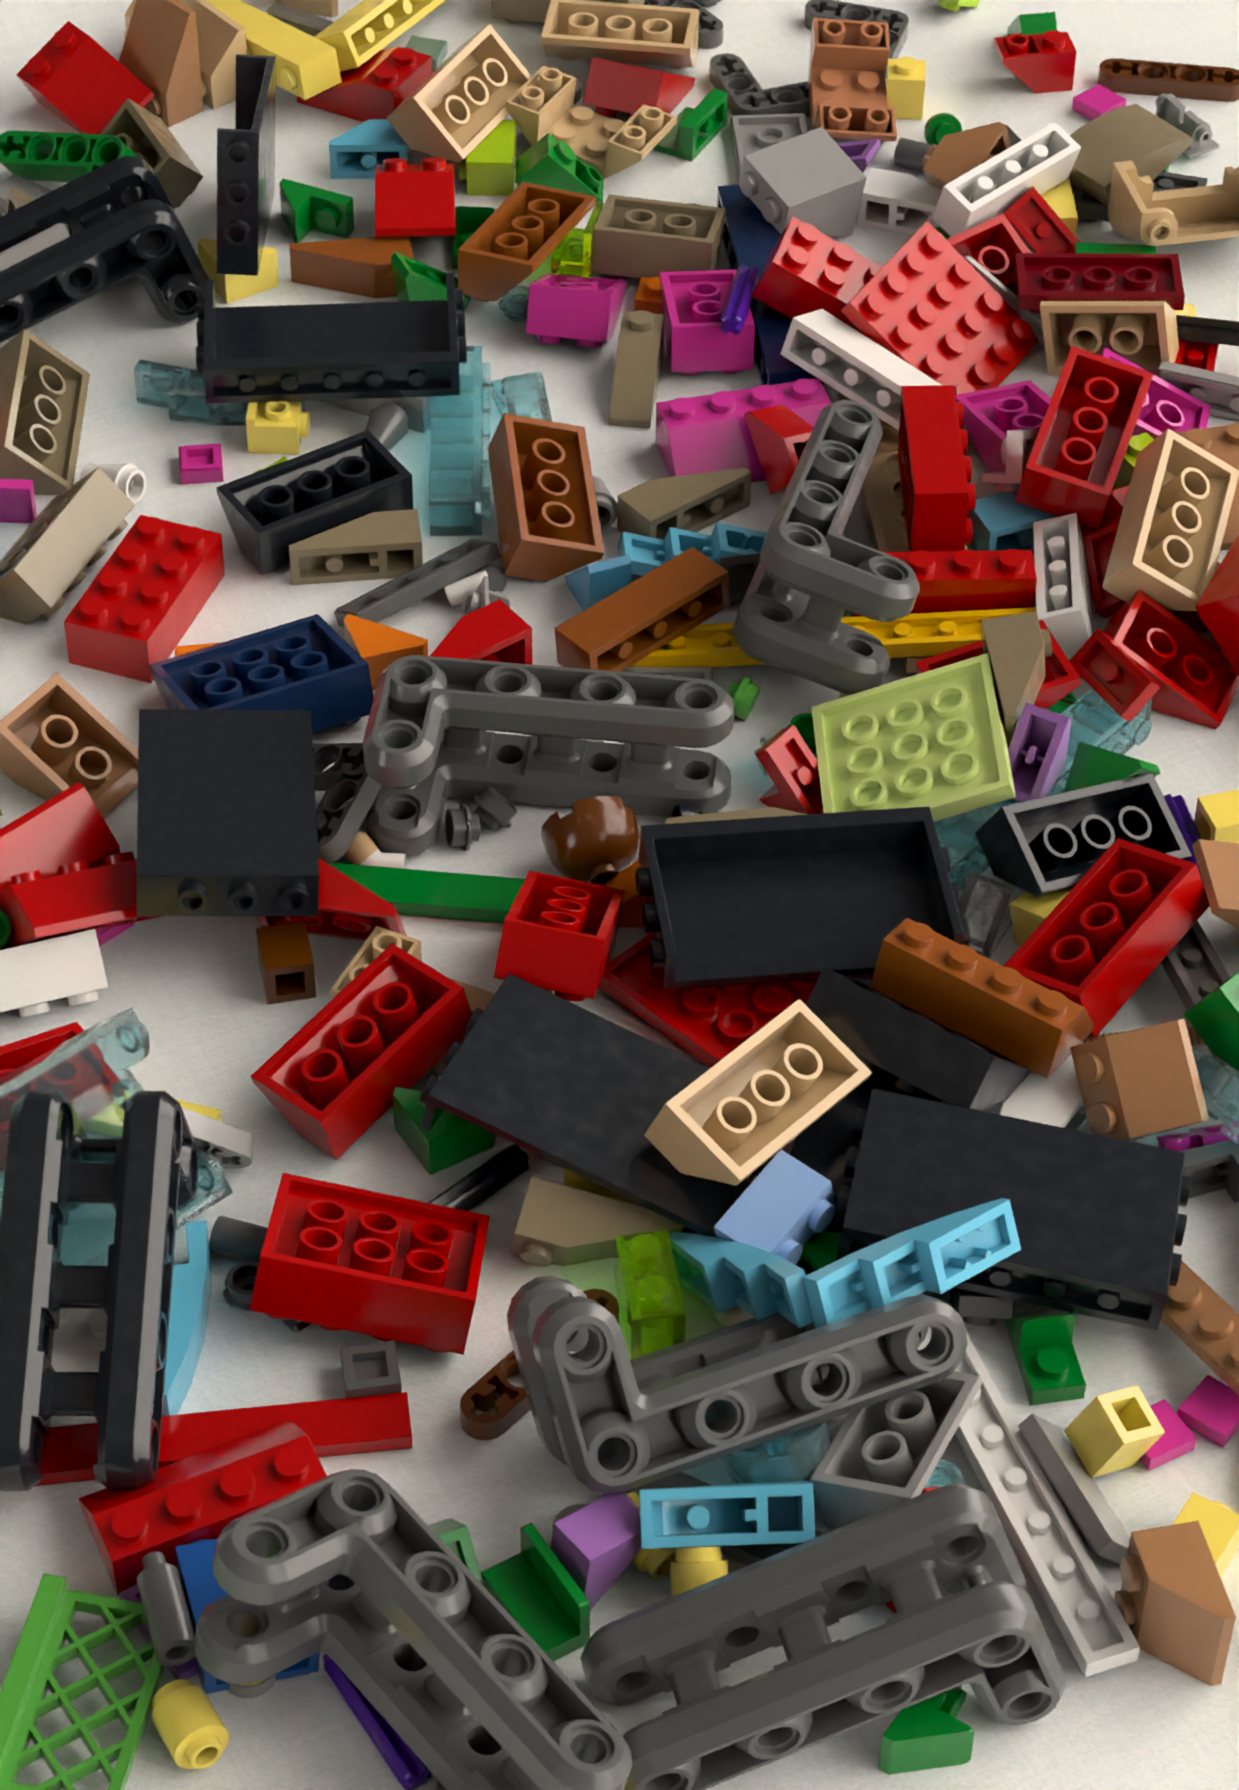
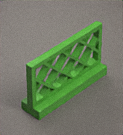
[0,1573,166,1790]

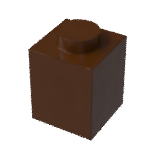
[256,921,316,1005]

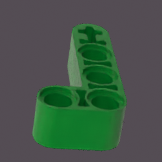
[0,130,139,189]

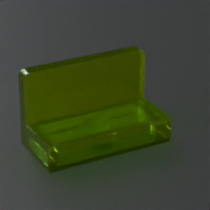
[550,202,604,278]

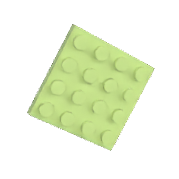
[811,653,1016,821]

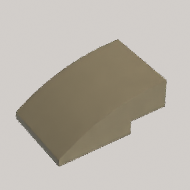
[1069,104,1193,206]

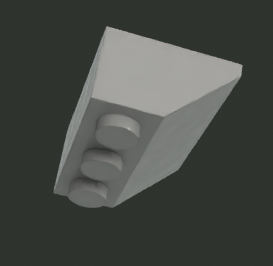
[810,1371,982,1528]

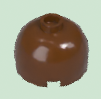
[541,796,640,885]

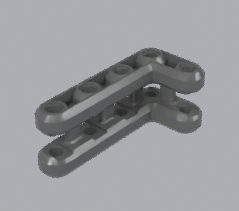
[733,400,920,695]
[363,655,734,859]
[507,1276,968,1495]
[194,1469,633,1790]
[580,1484,1066,1790]

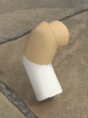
[344,831,406,869]

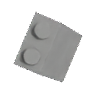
[738,127,867,237]

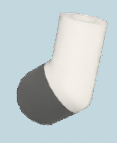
[444,565,507,607]

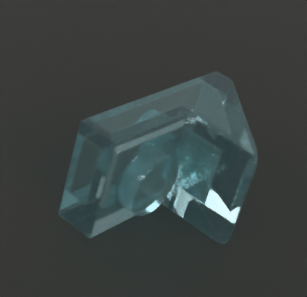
[491,372,552,421]

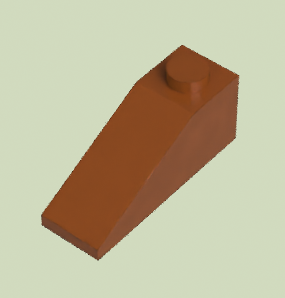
[289,236,414,298]

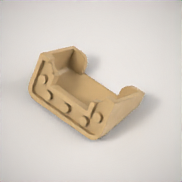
[1108,161,1239,246]

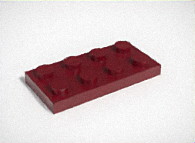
[1014,253,1185,312]

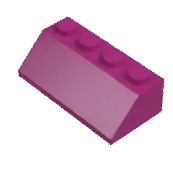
[656,378,831,483]

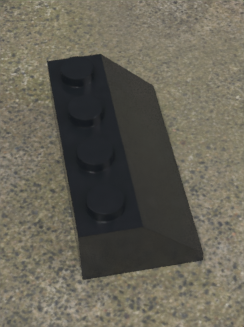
[216,430,413,575]
[975,773,1192,897]
[805,968,1030,1113]

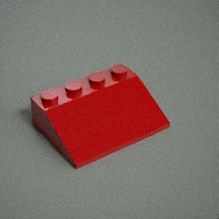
[250,1173,490,1355]

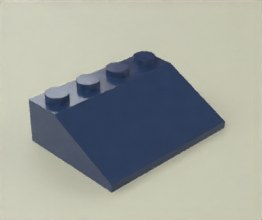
[149,614,374,736]

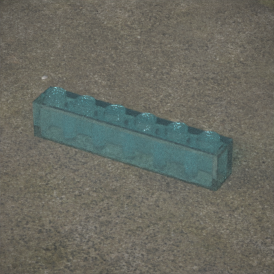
[429,346,491,536]

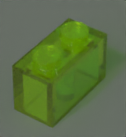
[614,1230,686,1360]

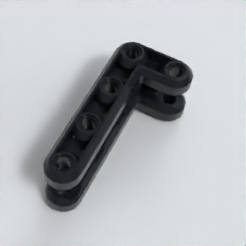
[0,156,210,343]
[0,1090,198,1492]

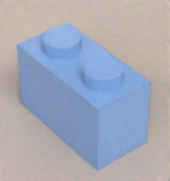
[714,1149,836,1265]

